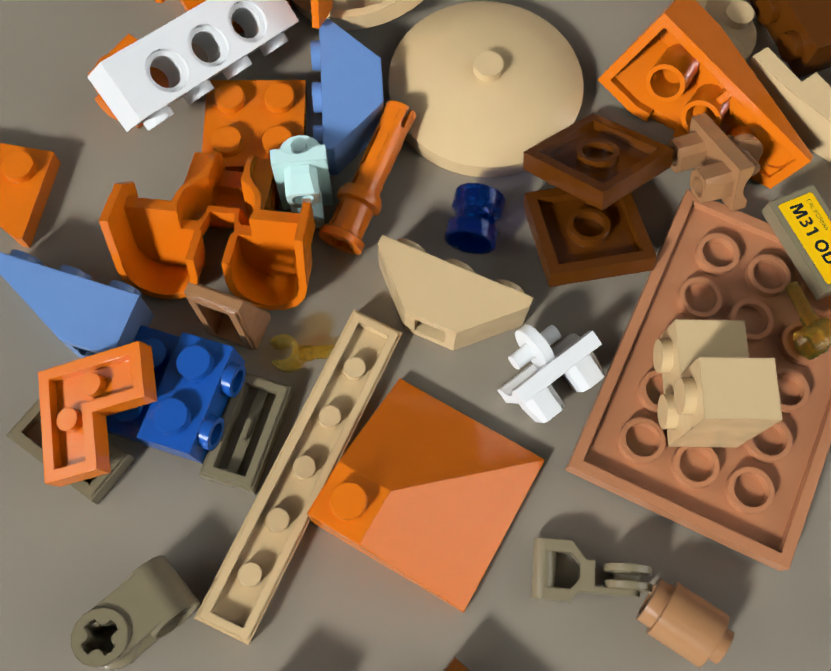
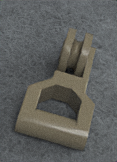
[531,538,652,603]

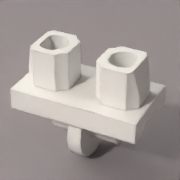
[497,324,605,423]

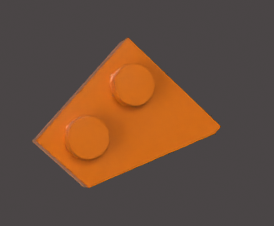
[0,143,61,248]

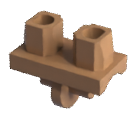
[668,113,763,212]

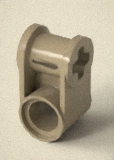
[71,555,200,670]

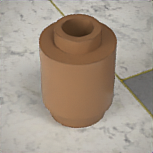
[636,578,734,668]

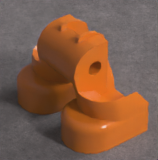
[99,151,316,310]

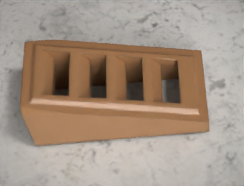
[184,282,271,350]

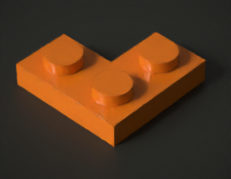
[38,341,157,487]

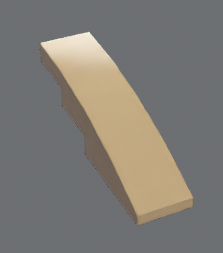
[748,47,831,163]

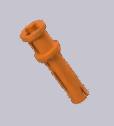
[319,101,416,255]

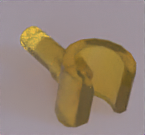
[785,282,831,360]
[270,334,335,373]

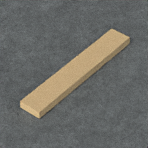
[194,309,403,645]

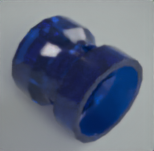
[444,183,506,254]

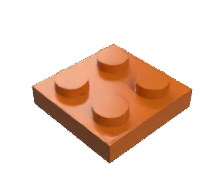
[202,80,308,172]

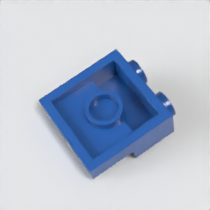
[106,325,246,464]

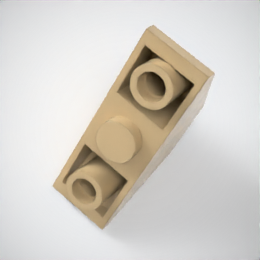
[378,235,534,351]

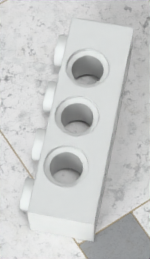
[88,0,299,132]

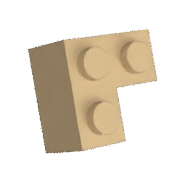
[653,319,783,448]

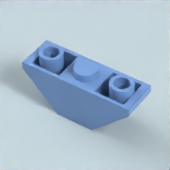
[310,19,384,175]

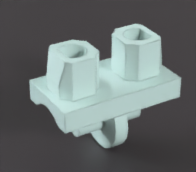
[270,135,334,228]

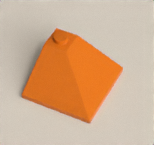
[307,378,545,613]

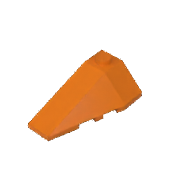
[598,0,813,189]

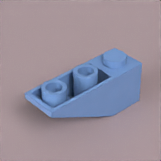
[0,249,154,358]

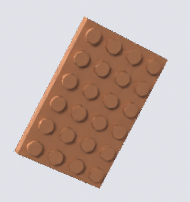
[565,189,831,571]

